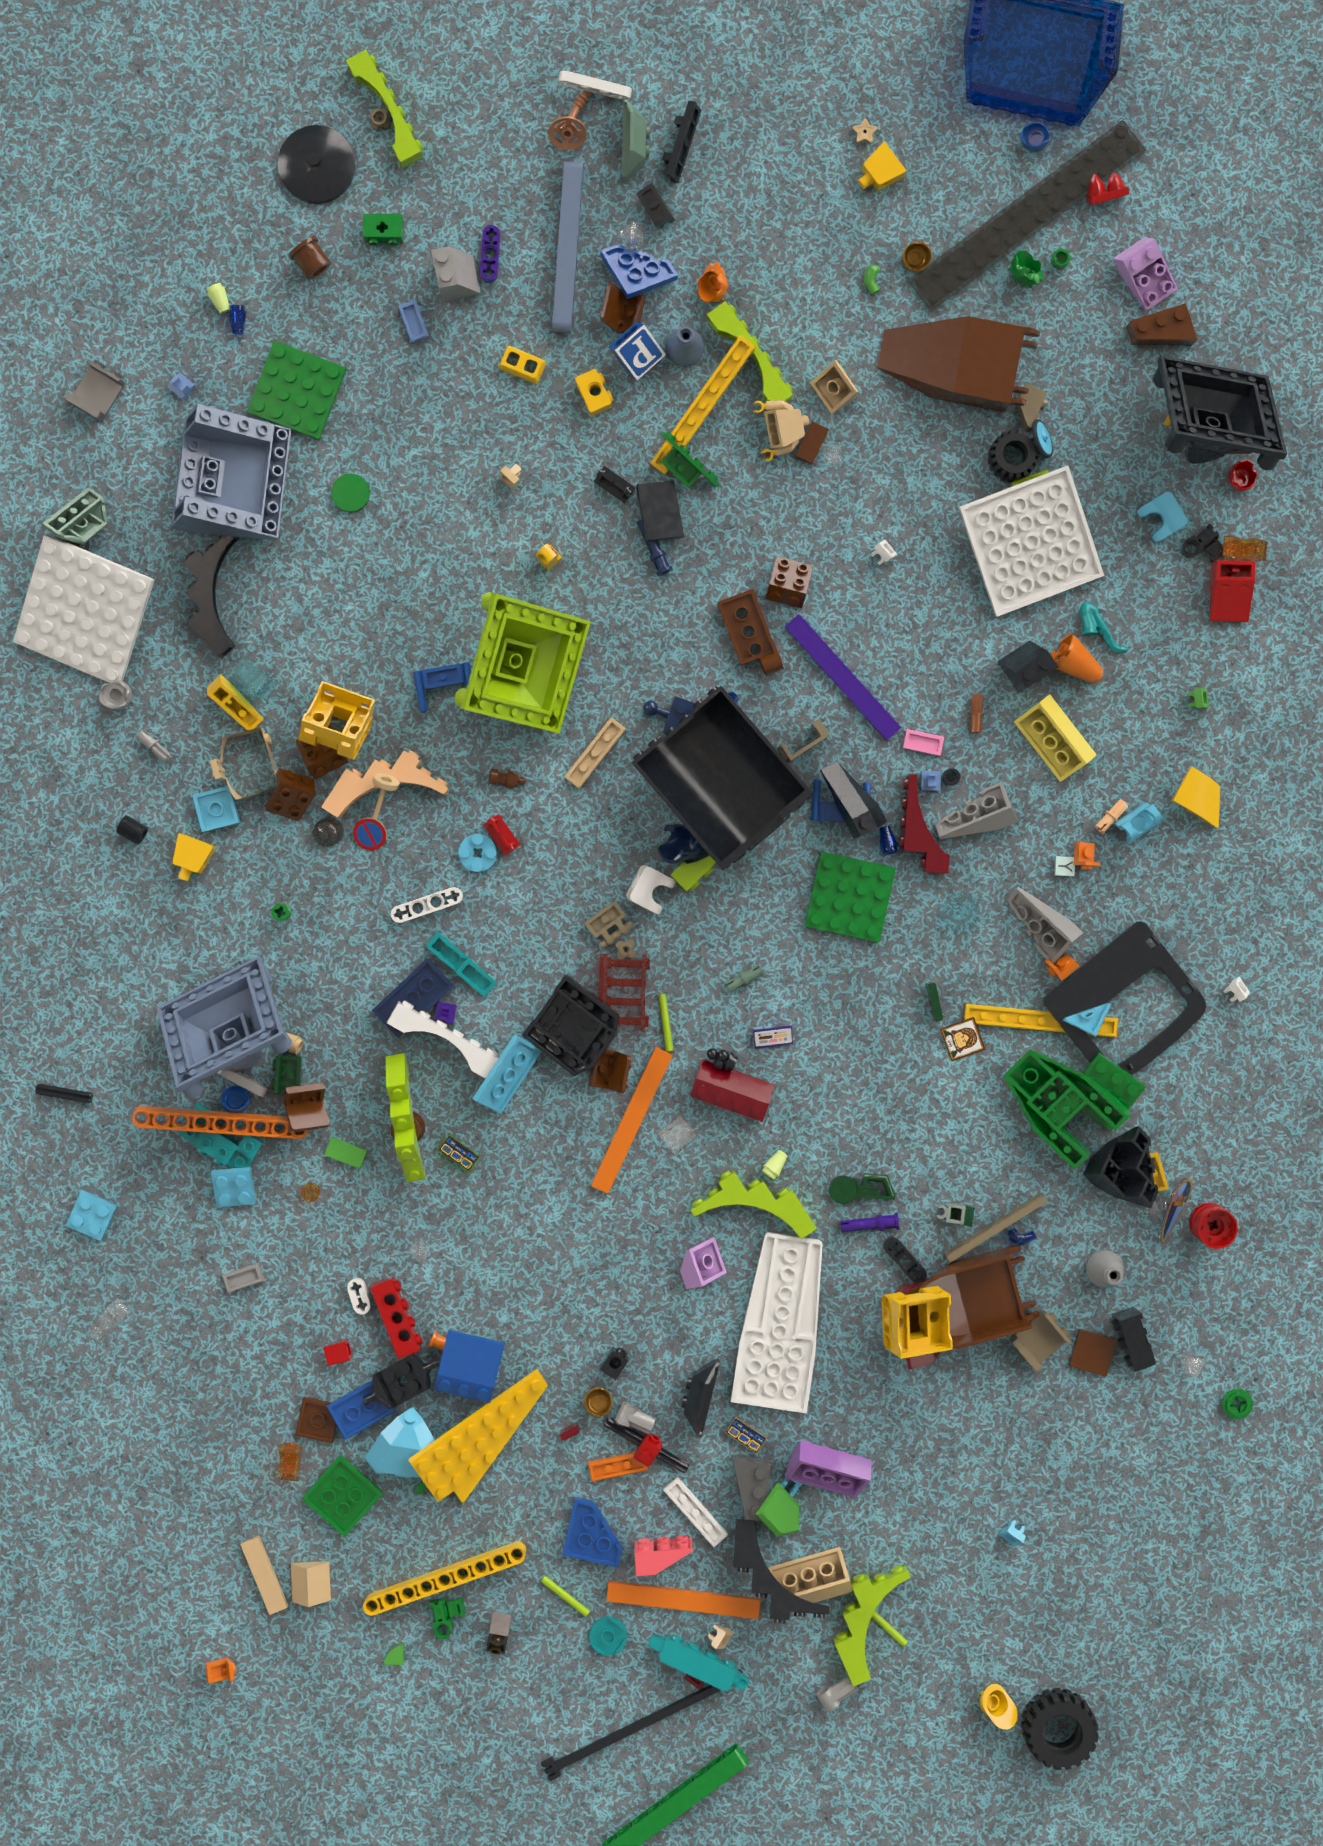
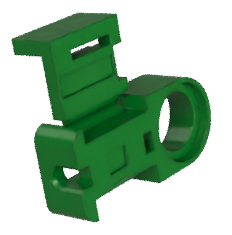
[428,1596,466,1640]

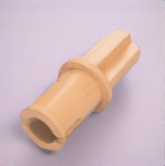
[1095,799,1128,834]

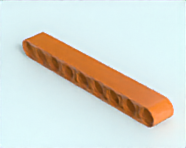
[132,1106,308,1139]

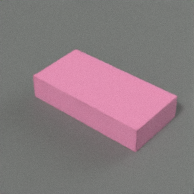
[902,729,944,756]

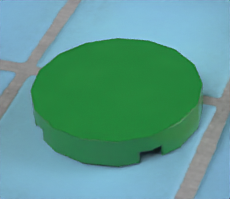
[331,473,370,513]

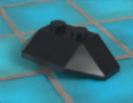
[681,1359,720,1438]

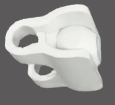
[626,865,676,914]

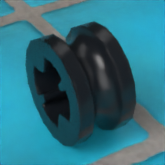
[942,768,960,786]

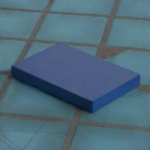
[327,1379,396,1440]

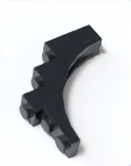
[183,535,240,659]
[733,1519,830,1624]

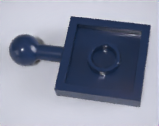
[643,696,695,733]

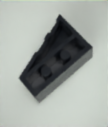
[1111,1307,1156,1372]

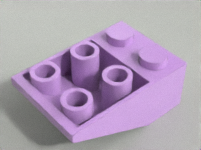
[1113,237,1178,311]

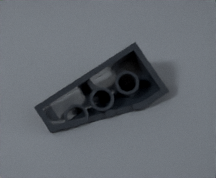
[820,762,887,839]

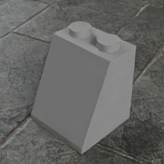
[431,246,481,302]

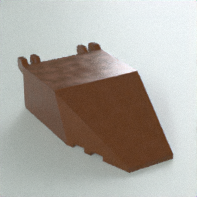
[877,316,1040,412]
[905,1245,1040,1349]

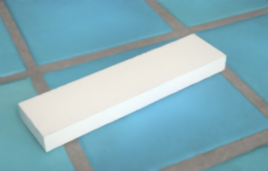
[663,1476,728,1547]

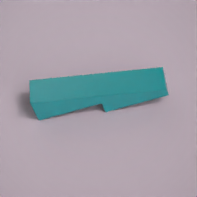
[425,930,497,997]

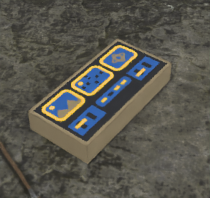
[725,1416,767,1454]

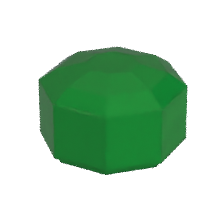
[1050,248,1071,270]

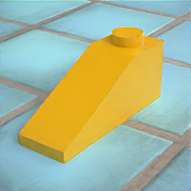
[207,674,263,730]

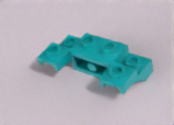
[179,1102,264,1168]

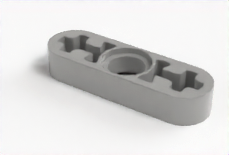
[216,1068,269,1097]

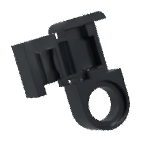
[1181,524,1227,564]

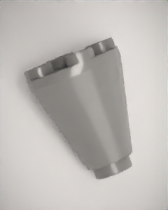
[1086,1250,1124,1288]

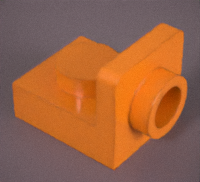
[1074,842,1100,870]
[1044,954,1079,981]

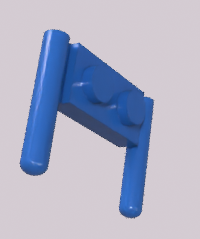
[413,662,471,713]
[811,778,871,823]

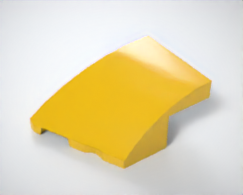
[1171,767,1220,828]

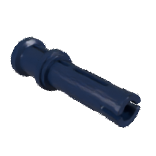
[636,519,673,576]

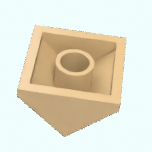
[810,360,858,414]
[291,1561,331,1607]

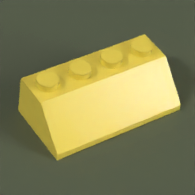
[1014,694,1096,782]

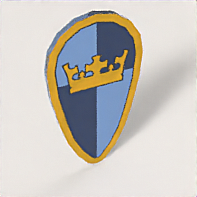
[1159,1177,1192,1242]

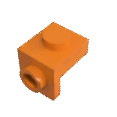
[205,1657,236,1684]

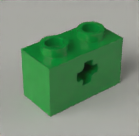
[363,214,404,246]

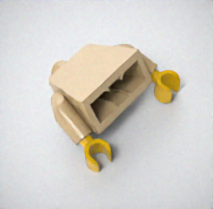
[753,400,809,461]

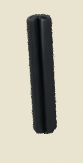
[35,1084,93,1103]

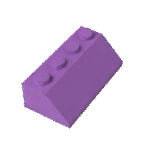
[785,1440,872,1498]

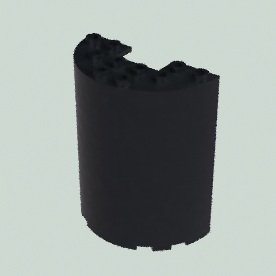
[632,686,813,871]

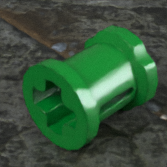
[271,903,292,921]

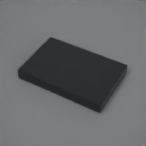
[636,481,684,542]

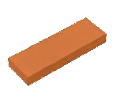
[588,1452,648,1482]

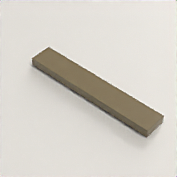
[944,1193,1048,1263]

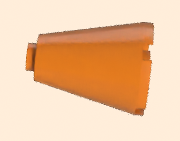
[1051,634,1103,684]

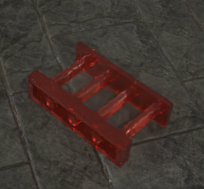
[599,953,650,1032]

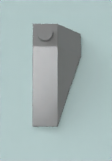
[935,782,1018,839]

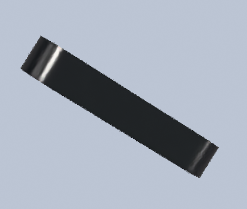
[883,1237,927,1284]

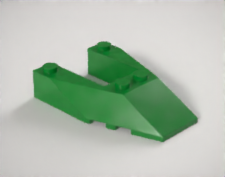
[1003,1049,1131,1169]

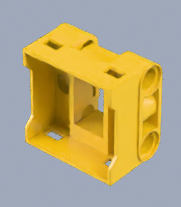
[299,681,375,760]
[882,1286,953,1359]

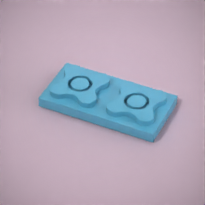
[472,1034,542,1114]

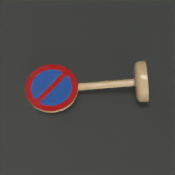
[353,773,400,851]

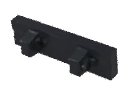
[662,100,702,183]

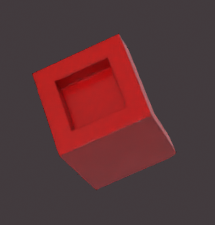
[323,1338,353,1366]

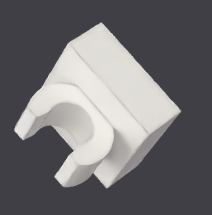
[871,540,897,565]
[1224,977,1250,1002]

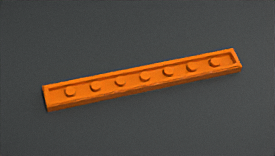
[591,1047,673,1194]
[606,1580,761,1619]

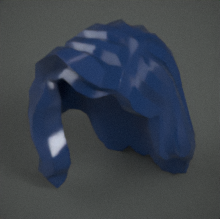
[658,824,704,864]

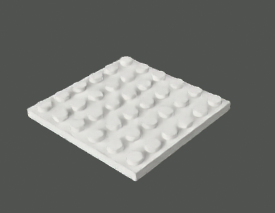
[958,466,1104,617]
[13,534,155,684]

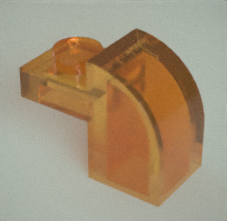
[1222,535,1268,562]
[278,1443,302,1481]

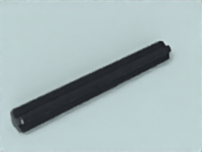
[604,1417,689,1473]

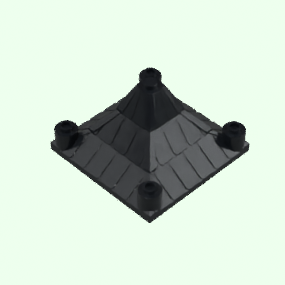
[1152,355,1287,470]

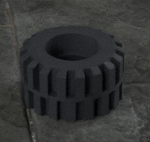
[988,429,1039,482]

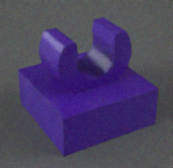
[434,1001,457,1024]

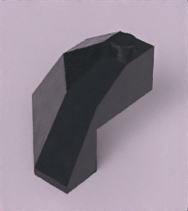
[1083,1126,1158,1208]

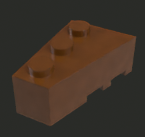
[1126,303,1197,346]

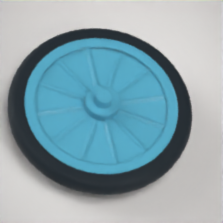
[1032,419,1053,459]

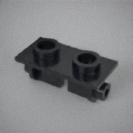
[593,466,636,504]

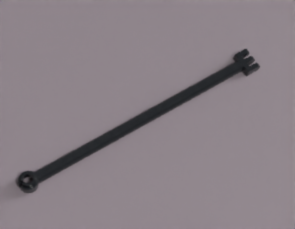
[541,1669,743,1781]

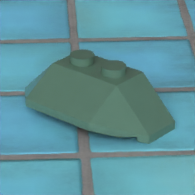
[622,100,650,183]
[42,487,107,544]

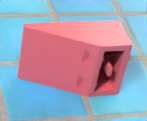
[634,1535,693,1576]

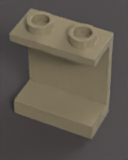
[778,719,829,763]
[1009,1310,1072,1372]

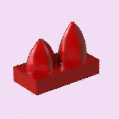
[1085,173,1129,205]

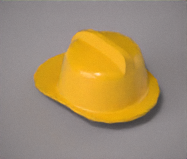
[979,1684,1018,1730]

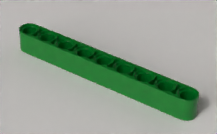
[602,1744,749,1846]

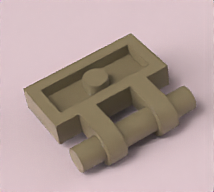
[584,901,634,949]

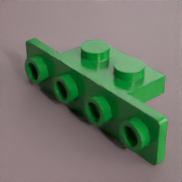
[659,431,720,488]

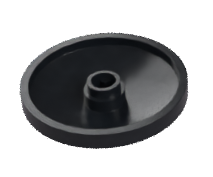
[278,125,355,204]

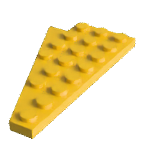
[408,1369,548,1503]

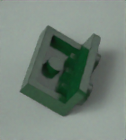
[271,1055,303,1095]

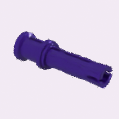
[840,1212,899,1233]

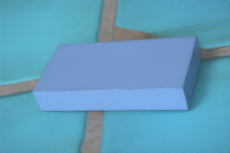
[398,300,429,344]

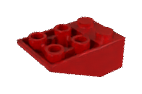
[1209,560,1256,622]

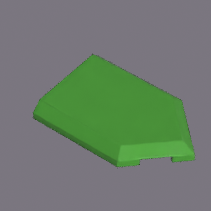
[756,1483,800,1537]

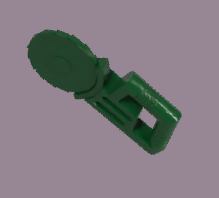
[829,1173,895,1204]

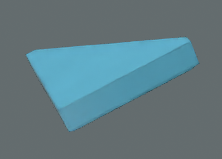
[1063,1003,1111,1037]

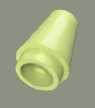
[207,283,231,314]
[762,1150,788,1179]

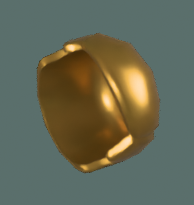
[902,242,932,272]
[584,1387,613,1417]

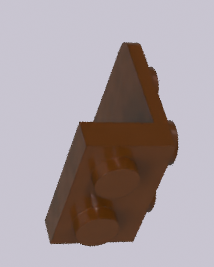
[600,283,646,334]
[765,557,813,608]
[296,725,349,779]
[265,768,316,821]
[588,1050,632,1094]
[283,1083,330,1132]

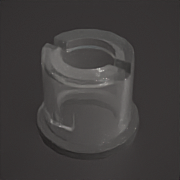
[655,1115,697,1158]

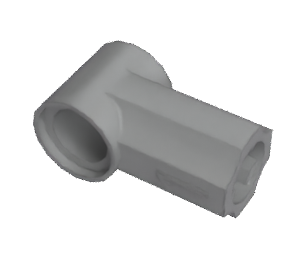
[614,1402,656,1434]
[816,1675,857,1712]

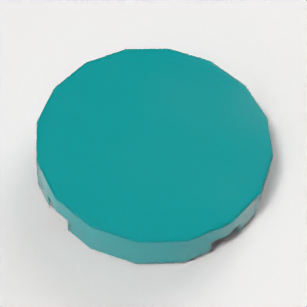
[589,1616,627,1656]

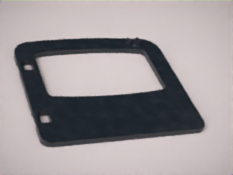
[1043,921,1206,1075]

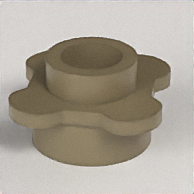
[370,109,390,130]
[616,939,636,960]

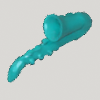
[1080,602,1129,653]

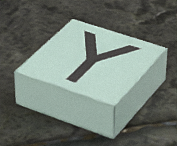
[1054,856,1075,876]

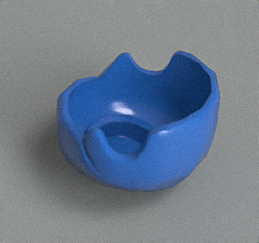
[1020,122,1050,152]
[220,1085,250,1113]

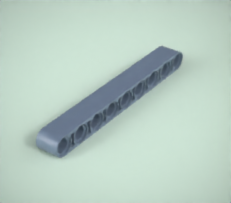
[552,161,584,334]

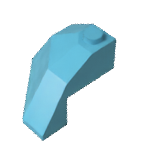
[365,1407,435,1478]

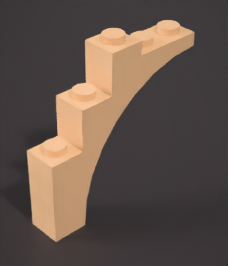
[322,750,450,818]

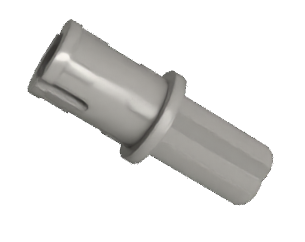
[136,729,171,762]

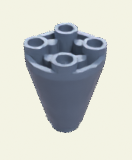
[666,326,704,366]

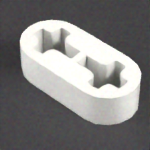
[347,1278,371,1315]

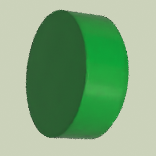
[413,1481,428,1494]

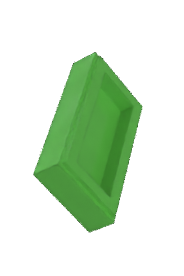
[324,1137,368,1169]

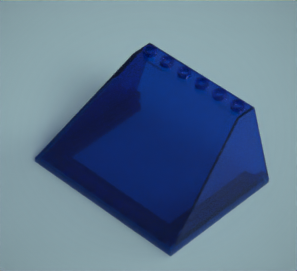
[963,0,1124,127]

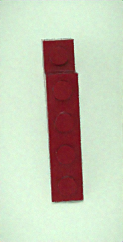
[899,774,950,874]

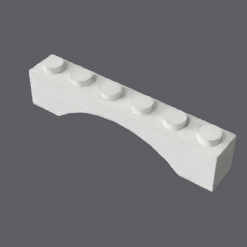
[387,1001,499,1078]

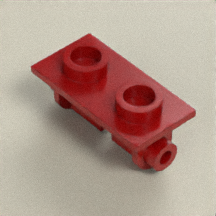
[483,814,520,856]

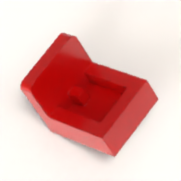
[633,1433,663,1467]

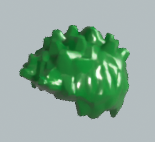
[1008,250,1044,288]

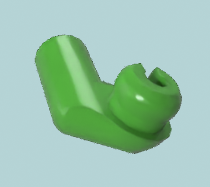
[863,265,880,295]

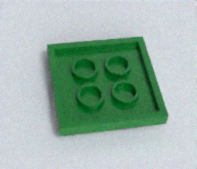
[1081,1052,1146,1131]
[302,1454,383,1537]

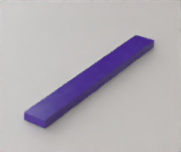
[785,614,901,741]

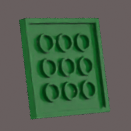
[247,340,347,441]
[805,851,896,943]

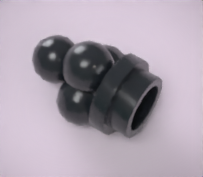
[707,1048,738,1071]

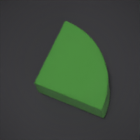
[384,1644,404,1665]

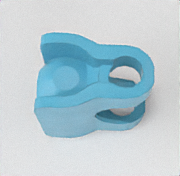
[1137,492,1188,543]
[1114,802,1163,845]

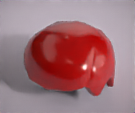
[1228,459,1258,492]

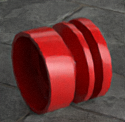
[1189,1202,1238,1249]

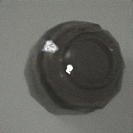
[312,817,344,847]

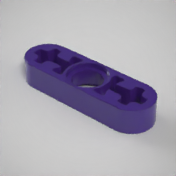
[480,225,501,283]

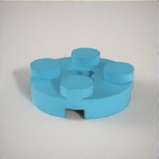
[458,834,497,872]

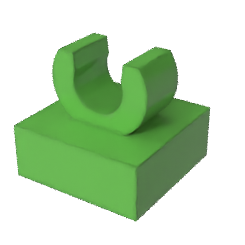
[1187,688,1209,709]

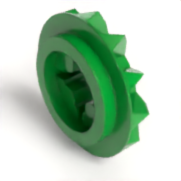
[1222,1388,1253,1419]

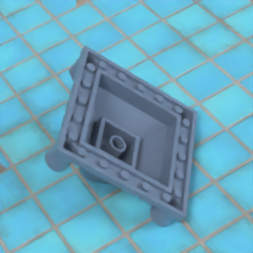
[157,955,292,1098]

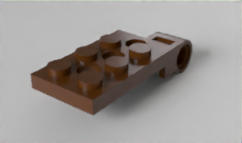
[717,589,784,676]

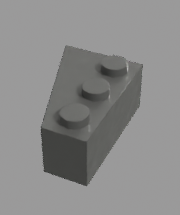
[732,1454,771,1521]

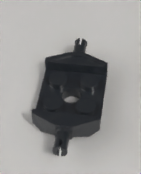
[363,1354,439,1410]

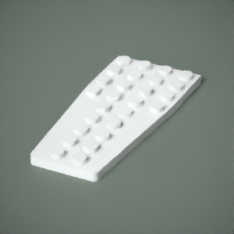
[730,1232,822,1413]

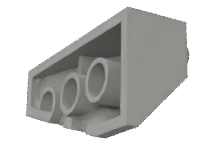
[1007,887,1083,964]

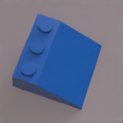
[433,1330,505,1403]

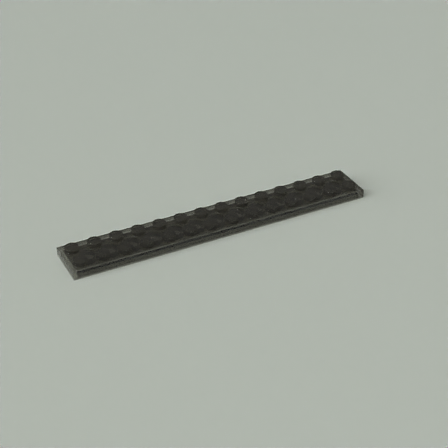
[908,120,1146,312]

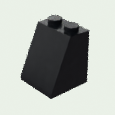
[998,640,1058,694]

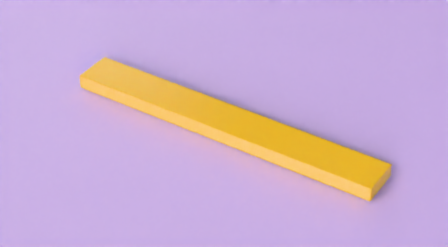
[650,336,756,475]
[964,1004,1118,1038]

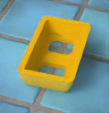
[498,345,546,384]

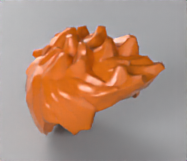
[697,262,729,303]

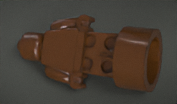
[488,769,526,788]

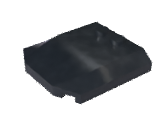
[522,974,620,1076]

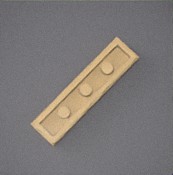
[564,717,626,789]
[240,1535,288,1615]

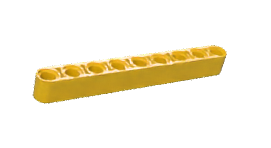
[363,1541,526,1616]

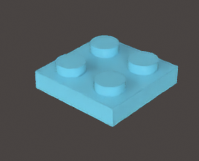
[192,786,240,833]
[211,1167,256,1207]
[66,1190,118,1241]

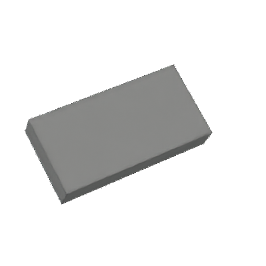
[222,1262,265,1293]

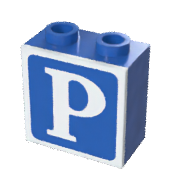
[608,322,666,380]

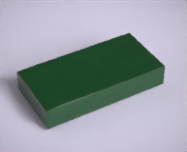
[926,982,943,1022]

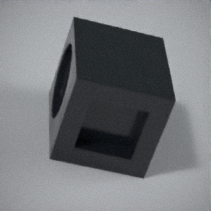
[600,1347,629,1380]

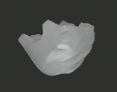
[99,681,132,711]

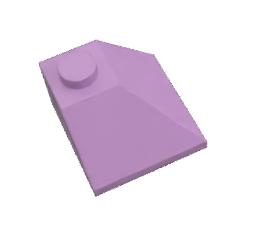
[680,1237,727,1289]

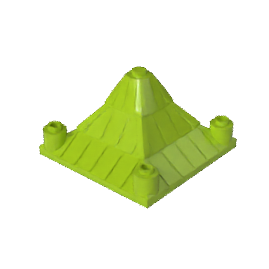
[454,592,591,733]

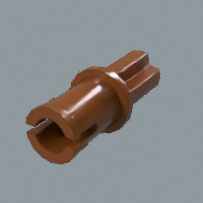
[969,694,984,733]

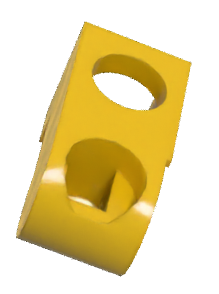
[536,543,562,571]

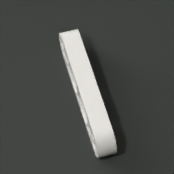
[558,71,632,100]
[391,887,463,923]

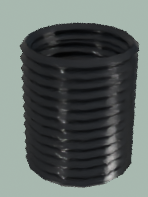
[116,815,148,845]

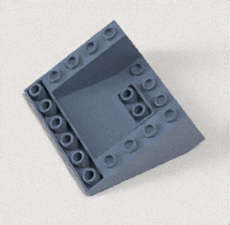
[171,404,291,540]

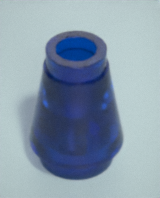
[227,305,247,334]
[879,826,899,855]

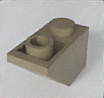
[1016,383,1048,432]

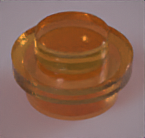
[301,1182,320,1202]

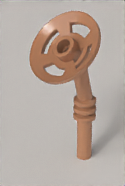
[548,77,598,150]

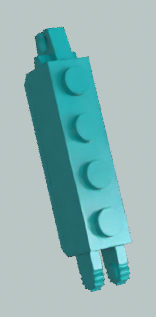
[649,1634,750,1692]

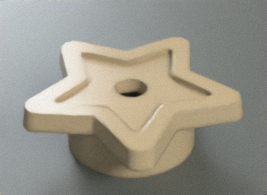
[852,118,877,143]

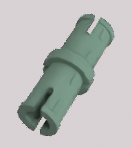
[725,964,764,993]

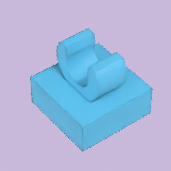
[999,1520,1026,1546]

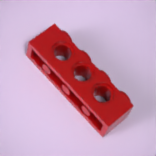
[370,1276,423,1359]

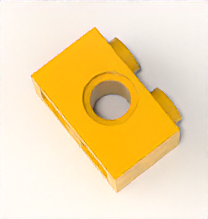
[575,368,614,417]

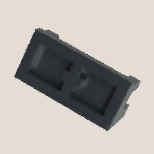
[636,183,675,229]

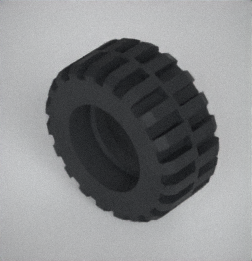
[1021,1688,1099,1770]

